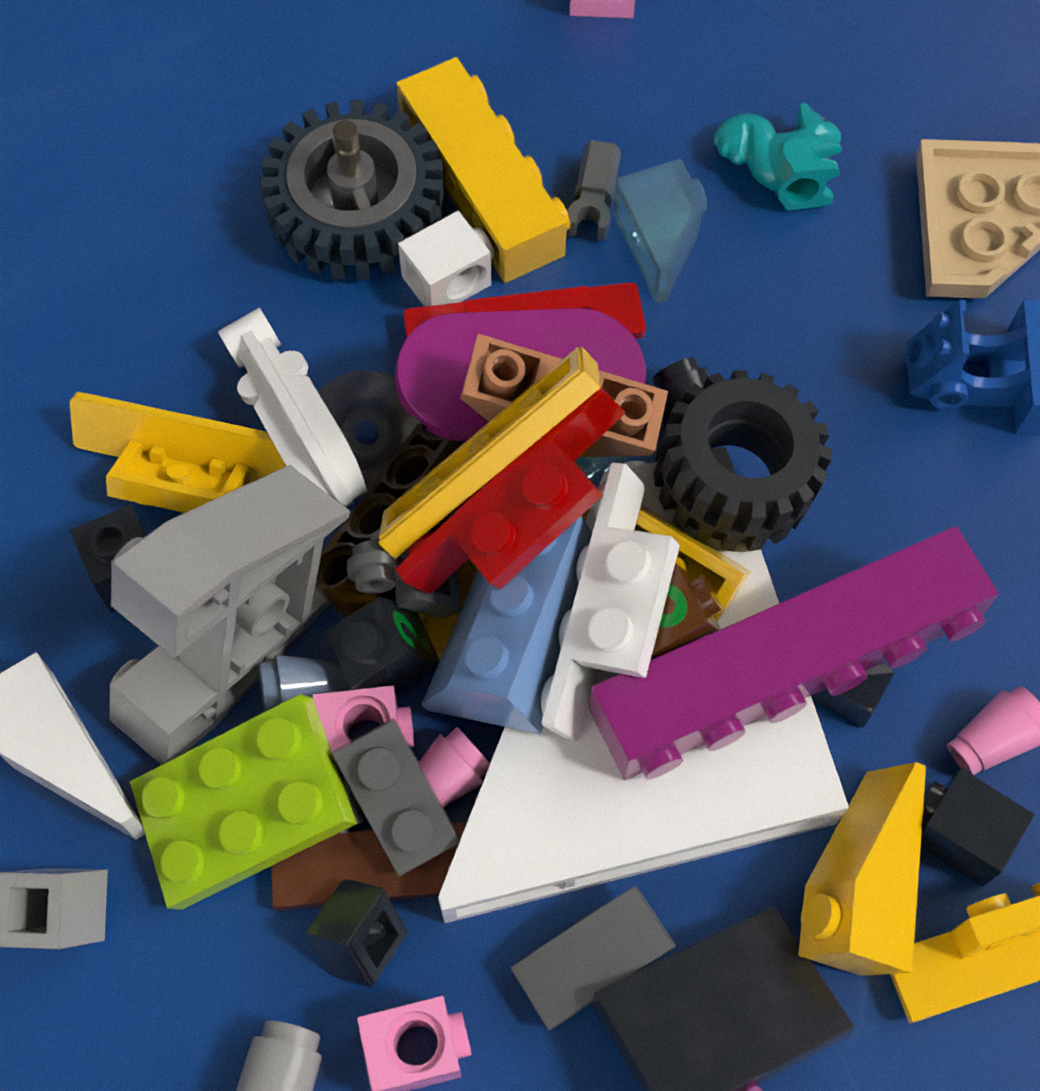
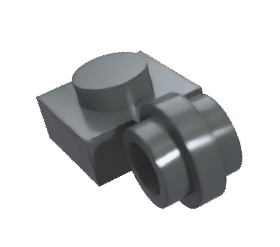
[347,541,462,619]

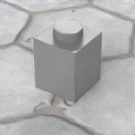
[0,868,108,949]

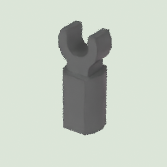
[567,140,621,241]

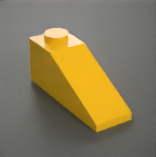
[798,762,926,976]

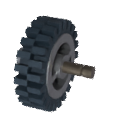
[260,100,445,280]

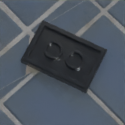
[591,906,855,1091]

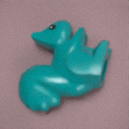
[714,103,842,211]

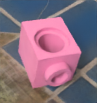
[313,686,414,771]
[357,996,472,1091]

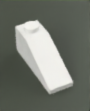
[0,652,145,840]

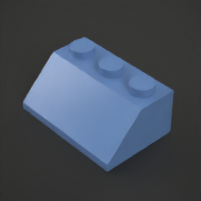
[421,516,592,734]

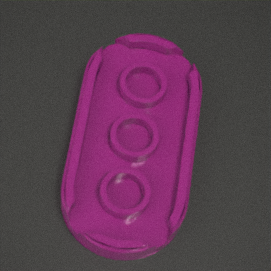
[395,308,646,441]

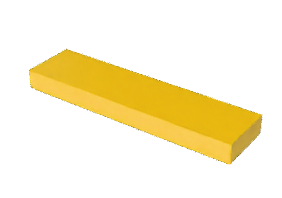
[378,347,600,559]

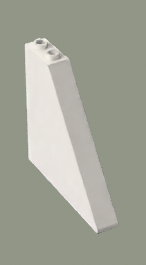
[438,446,849,924]

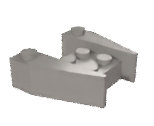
[109,465,350,765]

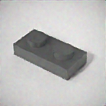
[332,717,460,876]

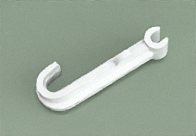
[218,307,367,508]

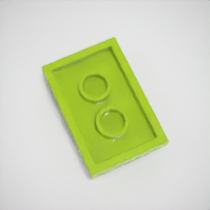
[130,694,357,910]

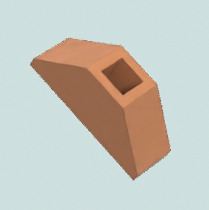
[460,334,668,458]

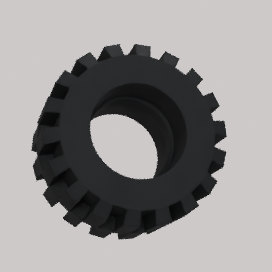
[653,370,832,552]

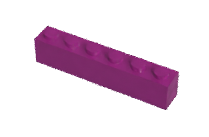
[588,525,999,781]

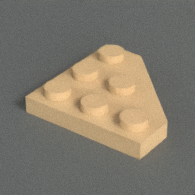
[916,139,1040,299]

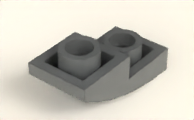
[511,886,676,1030]

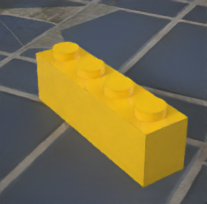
[396,57,571,284]

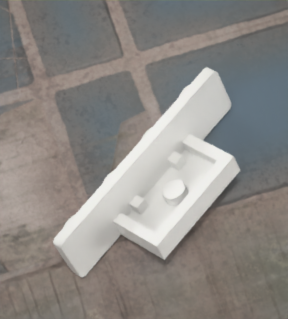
[541,462,680,740]

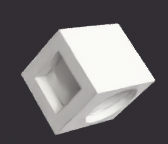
[398,211,494,307]

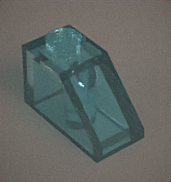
[613,159,707,303]

